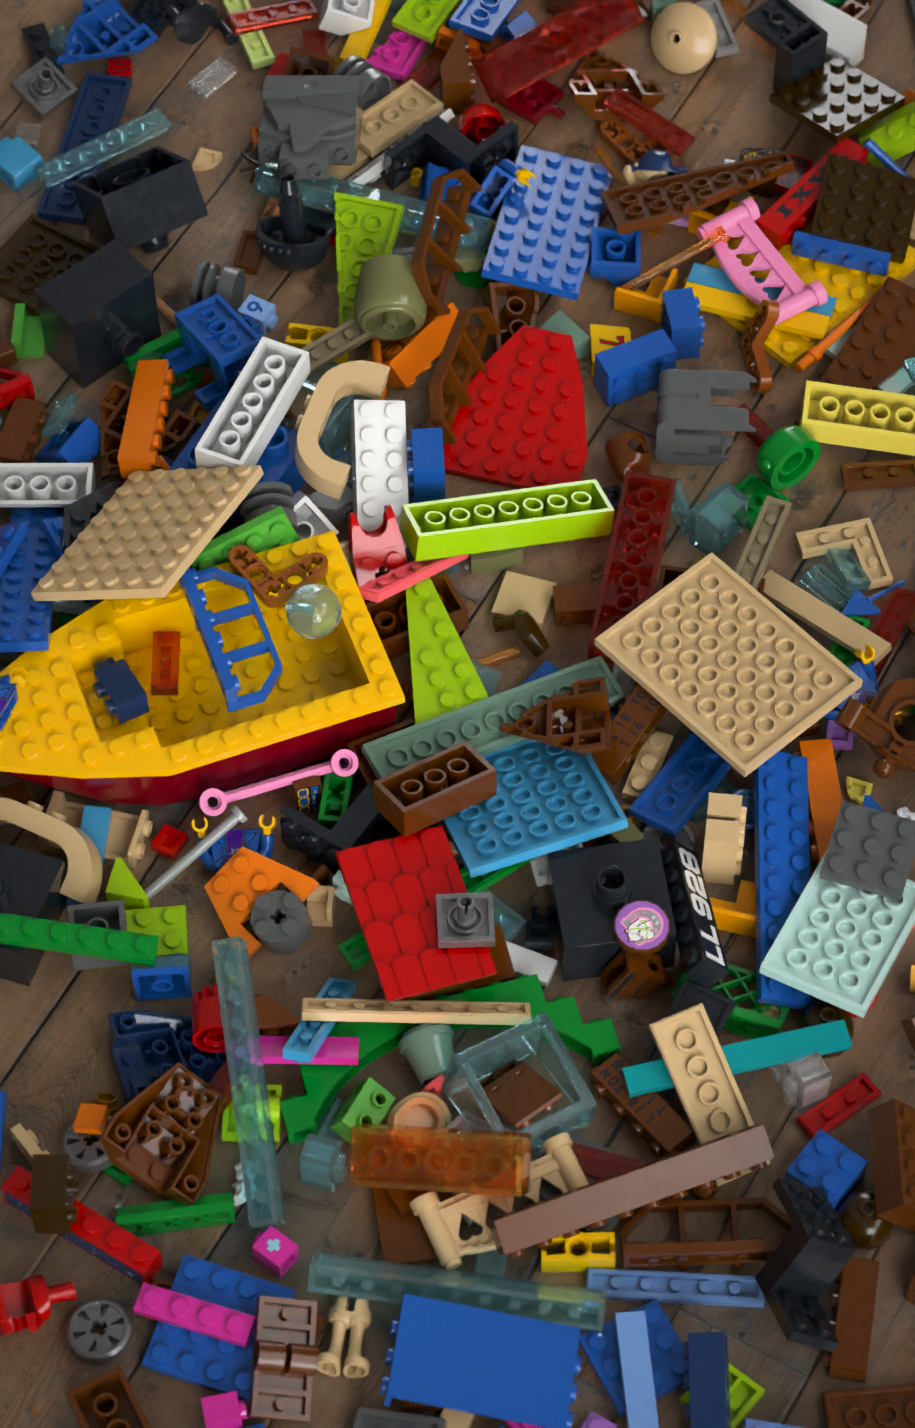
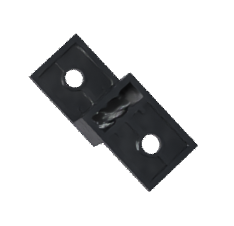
[744,0,828,91]
[384,115,518,191]
[279,784,437,874]
[754,1177,857,1352]

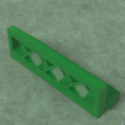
[116,1192,236,1237]

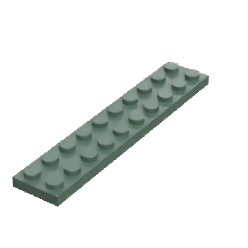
[362,655,626,780]

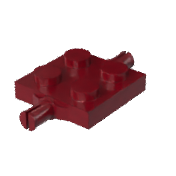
[496,70,565,125]

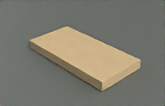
[358,79,443,157]

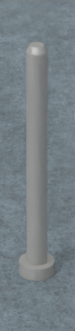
[144,805,248,900]

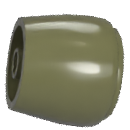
[354,254,427,341]

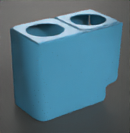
[0,137,45,192]

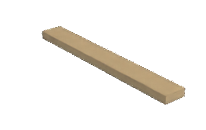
[302,998,531,1026]

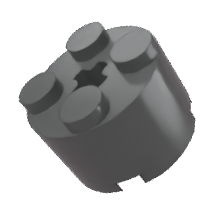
[251,890,312,954]

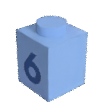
[237,294,278,337]

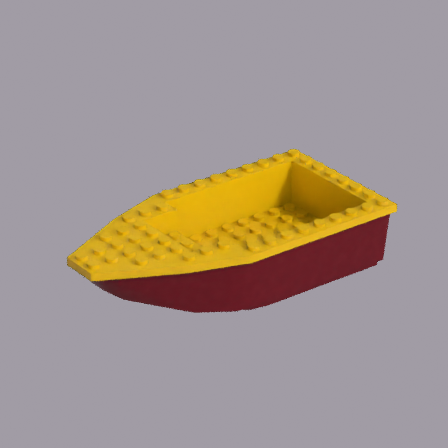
[0,530,405,806]

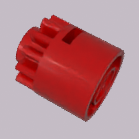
[192,985,241,1053]

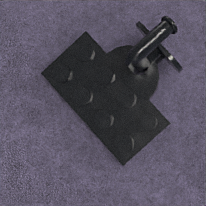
[128,0,239,45]

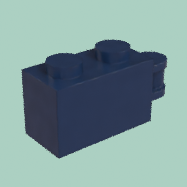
[92,656,149,724]

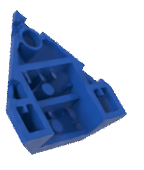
[56,0,158,65]

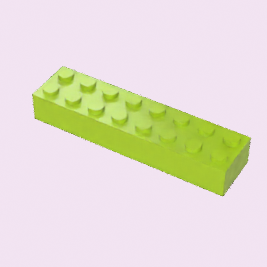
[399,479,615,562]

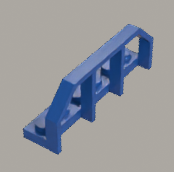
[178,567,283,713]

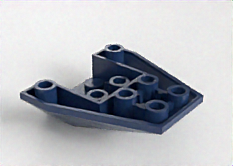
[108,1010,240,1104]

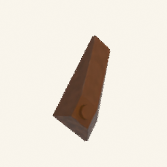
[483,282,540,353]

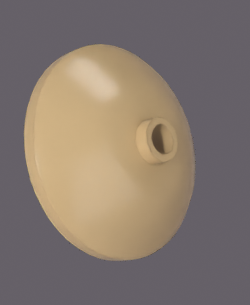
[651,2,717,74]

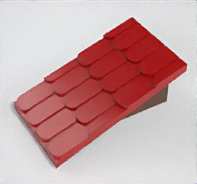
[335,826,497,1003]

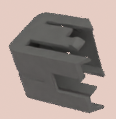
[655,369,757,466]

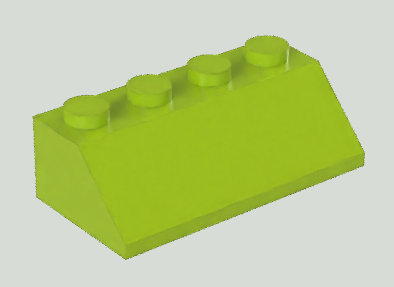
[858,101,915,168]

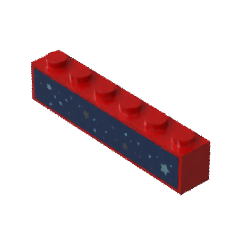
[1,1165,164,1286]

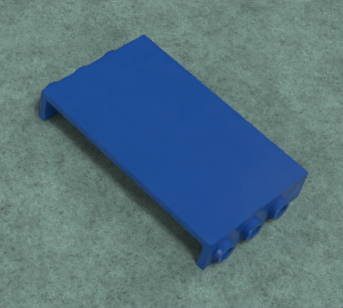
[380,1293,582,1428]

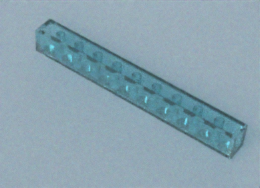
[254,164,493,253]
[211,936,286,1231]
[307,1252,608,1331]

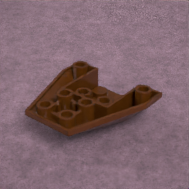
[100,1062,223,1206]

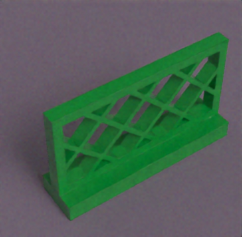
[123,329,212,402]
[670,963,790,1039]

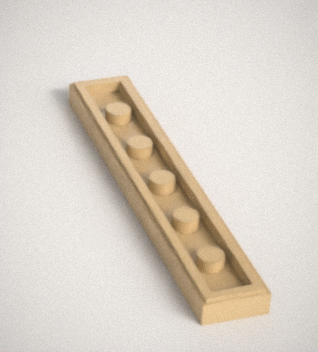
[762,569,892,667]

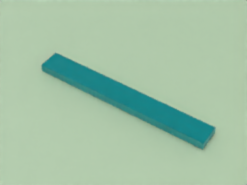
[622,1019,852,1098]

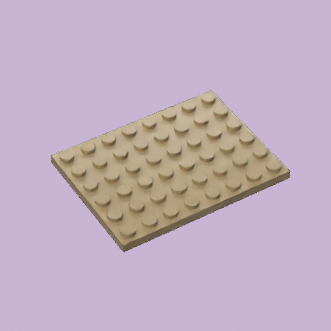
[31,464,264,601]
[595,552,863,777]

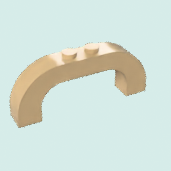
[295,360,390,500]
[0,798,102,904]

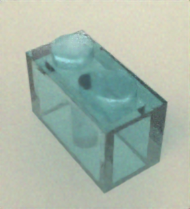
[299,1133,347,1192]

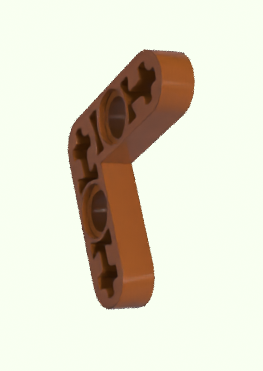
[600,120,688,165]
[740,299,780,394]
[229,545,328,608]

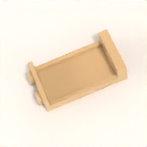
[38,790,153,869]

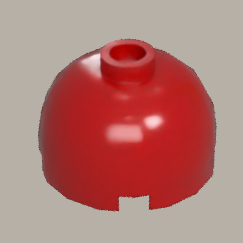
[458,103,506,145]

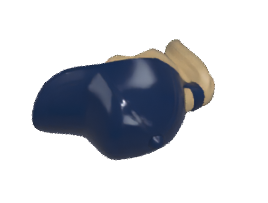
[622,148,689,186]

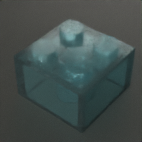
[689,481,749,556]

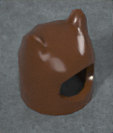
[605,431,652,484]

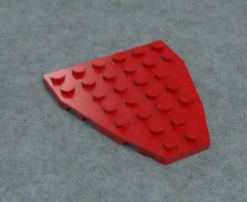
[443,325,588,489]

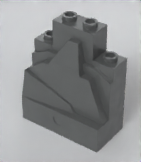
[258,75,363,180]

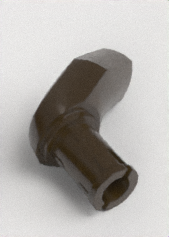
[493,609,550,658]

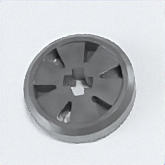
[61,1115,113,1173]
[66,1298,133,1364]

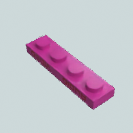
[133,1282,255,1348]

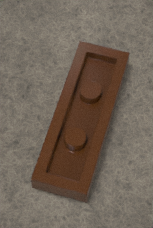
[841,459,915,490]

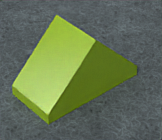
[105,857,150,910]

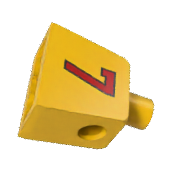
[590,324,631,377]

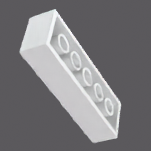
[195,336,311,468]
[350,400,409,555]

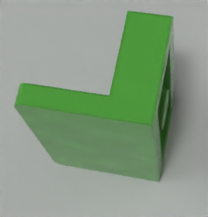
[11,303,45,358]

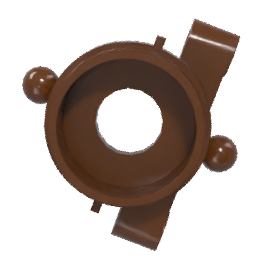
[834,678,915,778]

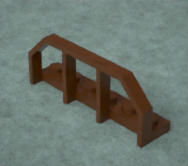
[411,169,483,318]
[423,307,501,444]
[620,1198,793,1272]

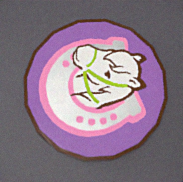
[614,900,670,955]

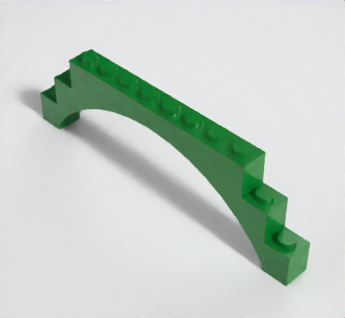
[280,974,620,1145]

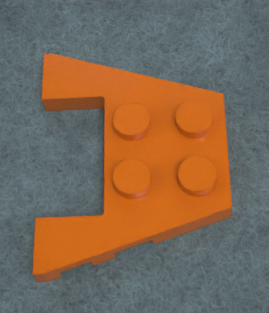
[204,846,320,963]

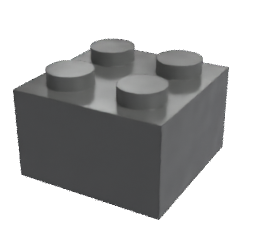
[68,900,130,971]

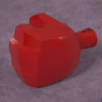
[0,1275,76,1336]

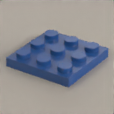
[578,1299,689,1417]

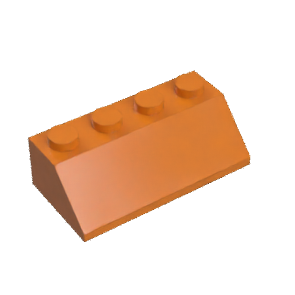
[371,302,468,389]

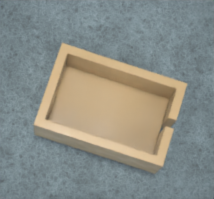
[702,792,747,885]

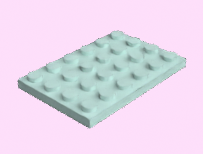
[759,850,915,1018]

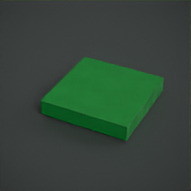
[718,472,791,532]

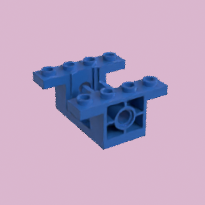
[161,293,261,411]

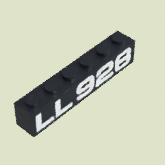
[660,840,729,988]

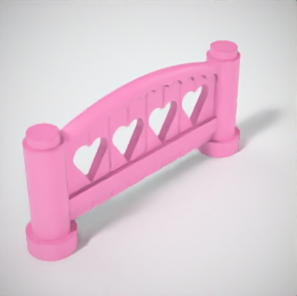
[696,197,828,326]
[198,749,358,816]

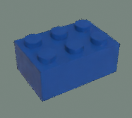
[594,329,677,407]
[407,428,445,504]

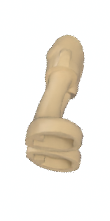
[317,1293,372,1379]

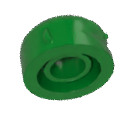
[756,425,821,490]

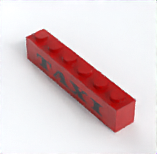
[756,138,868,251]

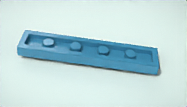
[283,977,356,1063]

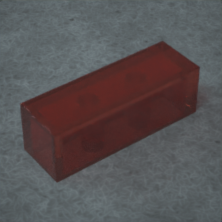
[737,403,774,448]

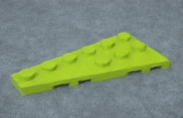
[334,192,405,344]
[405,577,489,725]

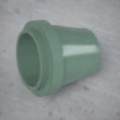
[398,1023,457,1086]

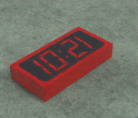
[773,154,813,194]

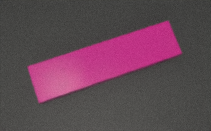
[243,1035,359,1065]

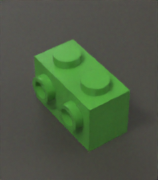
[330,1077,396,1148]

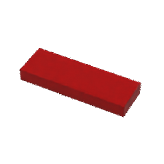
[796,1072,882,1139]

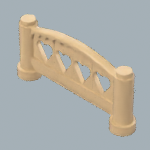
[409,1132,589,1271]

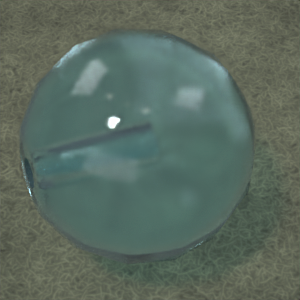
[285,583,342,639]

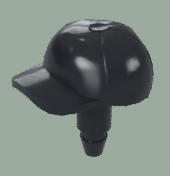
[256,174,336,271]

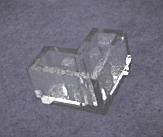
[769,1052,832,1114]

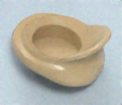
[386,1092,452,1154]

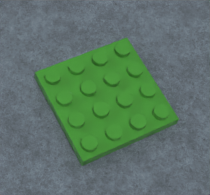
[191,505,301,572]

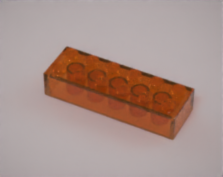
[351,1123,531,1197]

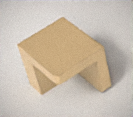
[306,886,336,927]

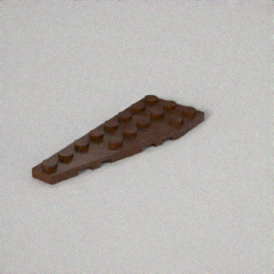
[600,150,794,235]
[794,276,915,426]

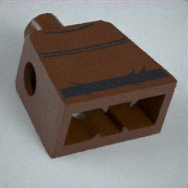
[600,949,672,999]

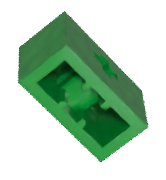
[318,773,354,830]

